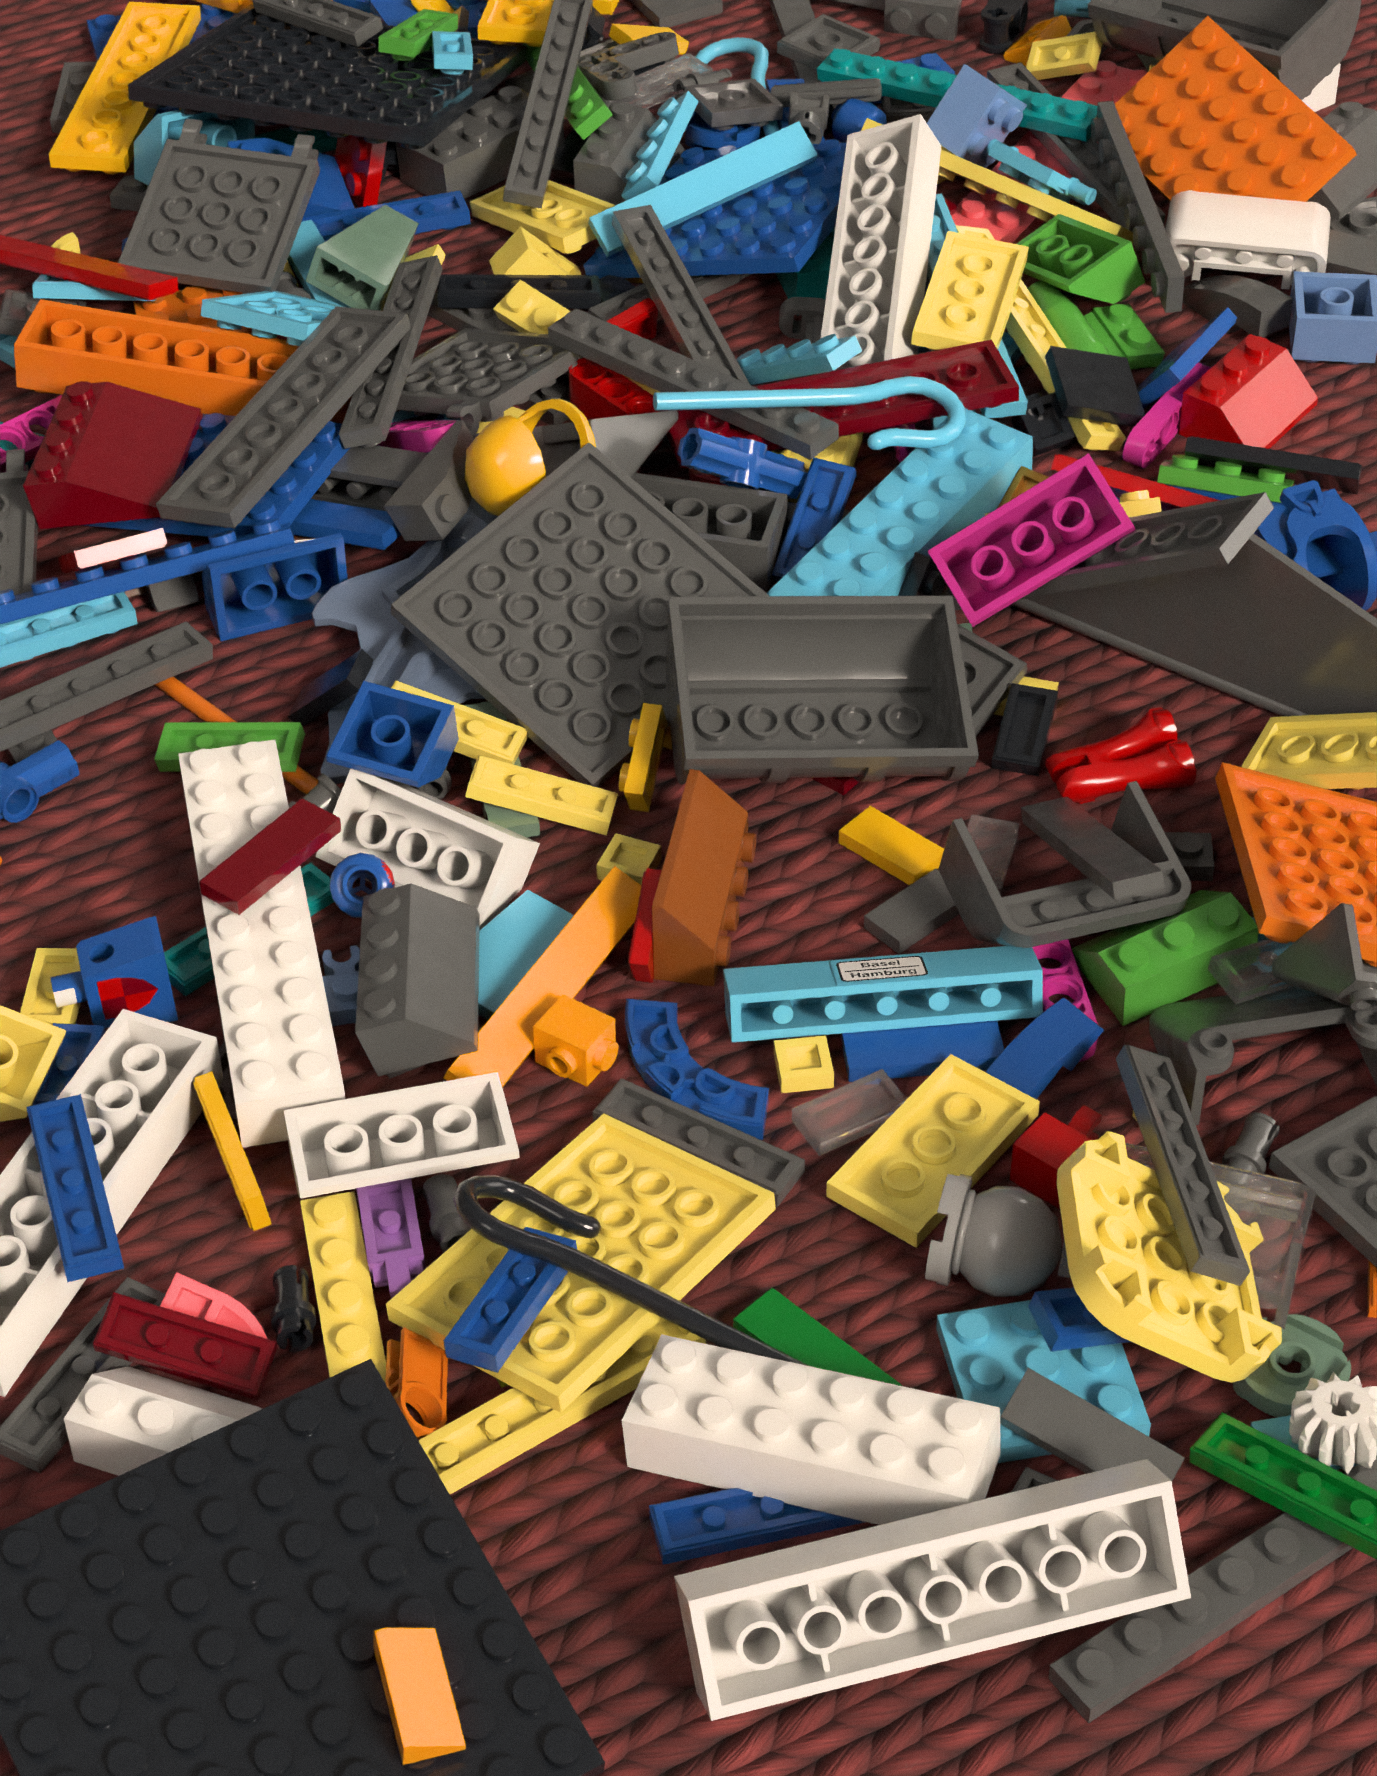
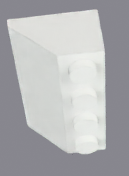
[316,768,540,931]
[283,1072,520,1199]
[64,1366,264,1476]

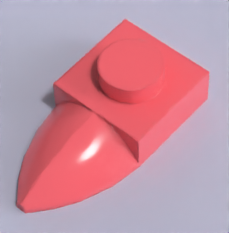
[160,1272,267,1339]

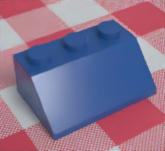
[201,533,348,642]

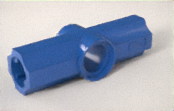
[678,428,808,499]
[0,740,79,823]

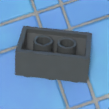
[573,103,684,205]

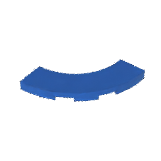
[625,999,769,1140]

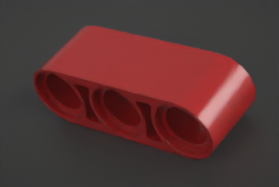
[569,358,663,452]

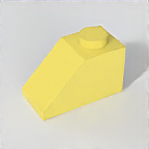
[489,226,581,275]

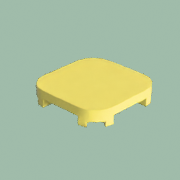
[1057,1131,1282,1383]

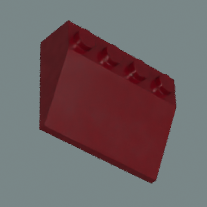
[23,381,203,529]

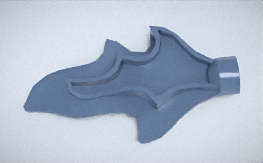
[312,497,498,784]

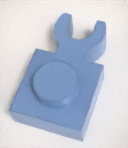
[322,946,360,1026]

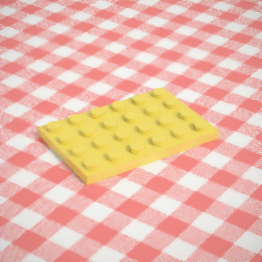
[386,1113,776,1413]

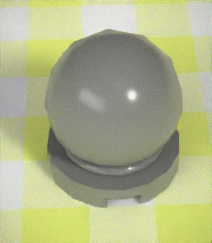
[925,1174,1062,1297]

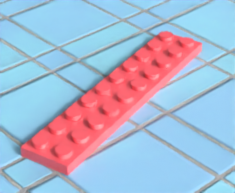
[952,61,1148,244]

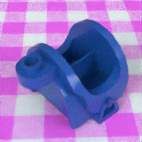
[1254,480,1377,611]

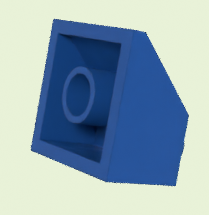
[326,681,459,788]

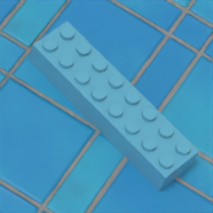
[767,408,1033,596]

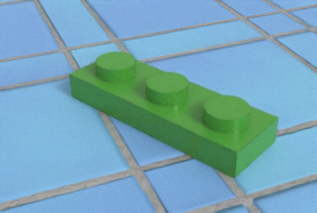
[378,9,458,61]
[1157,454,1294,503]
[154,722,305,772]

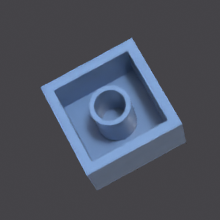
[927,64,1027,168]
[1289,271,1377,365]

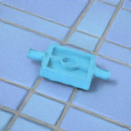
[987,139,1097,206]

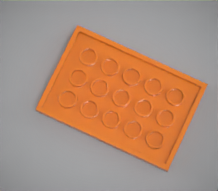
[1115,16,1357,202]
[1215,762,1377,967]

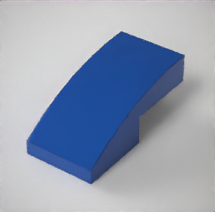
[986,998,1104,1099]

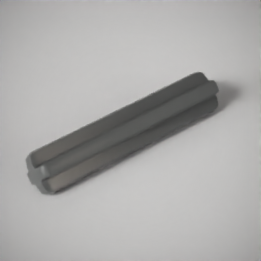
[771,78,882,108]

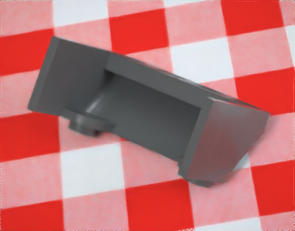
[938,781,1191,948]

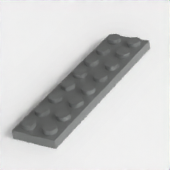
[156,306,411,528]

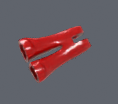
[1045,707,1197,804]

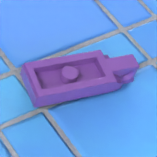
[357,1178,426,1299]

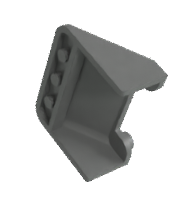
[473,410,679,478]
[1272,903,1377,1011]
[1149,985,1377,1125]

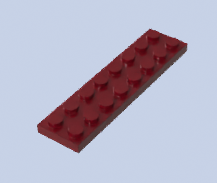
[659,339,1019,469]

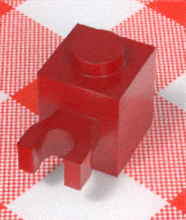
[1010,1105,1102,1209]

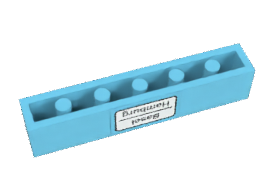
[723,946,1043,1042]

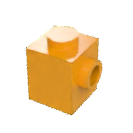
[533,994,619,1087]

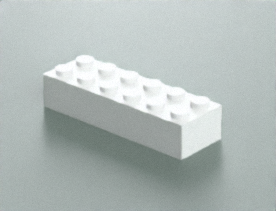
[622,1334,1001,1525]

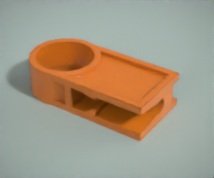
[385,1327,448,1440]

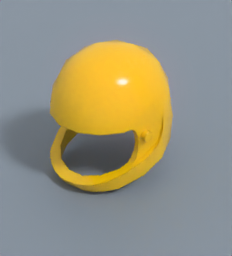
[465,398,596,516]

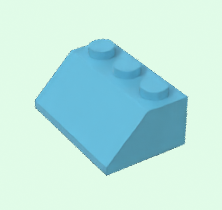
[134,109,255,186]

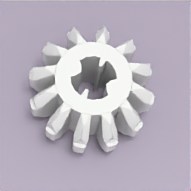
[1289,1372,1377,1475]

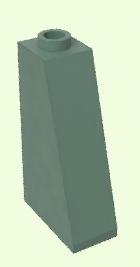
[306,205,419,311]

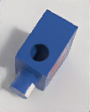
[50,916,178,1028]

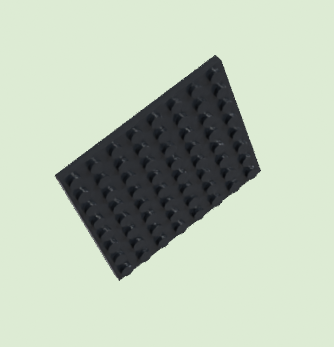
[128,5,527,150]
[0,1359,605,1776]

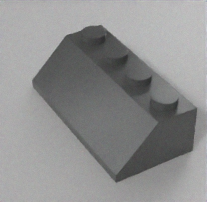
[1307,102,1377,220]
[355,883,480,1077]

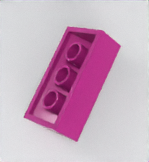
[928,454,1136,627]

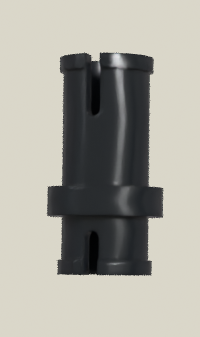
[270,1265,317,1352]

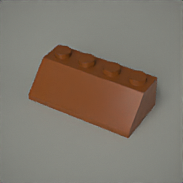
[652,769,756,987]

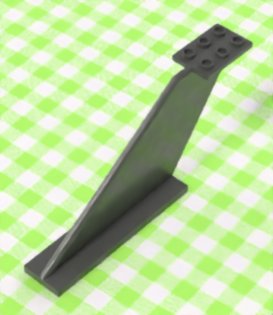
[940,492,1377,716]

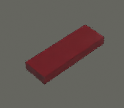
[199,798,341,915]
[93,1292,277,1401]

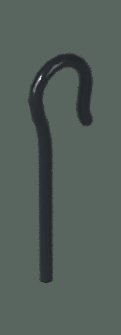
[453,1175,809,1366]

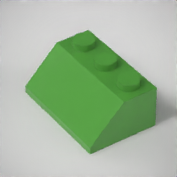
[1016,214,1145,304]
[1071,890,1259,1026]

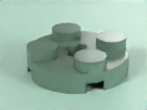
[1233,1314,1351,1417]

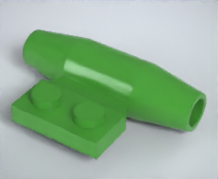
[1027,281,1165,369]

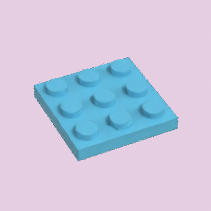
[201,291,348,346]
[936,1300,1151,1463]

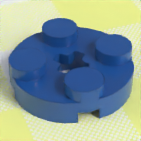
[685,111,760,150]

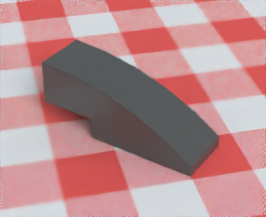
[1182,275,1293,337]

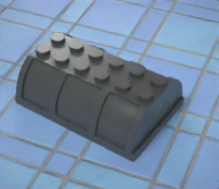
[1087,0,1361,100]
[666,596,979,784]

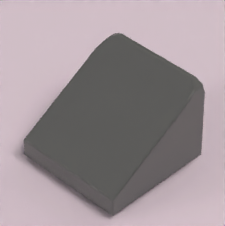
[146,554,199,612]

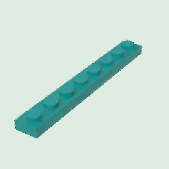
[817,48,1097,142]

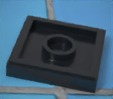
[1045,346,1145,427]

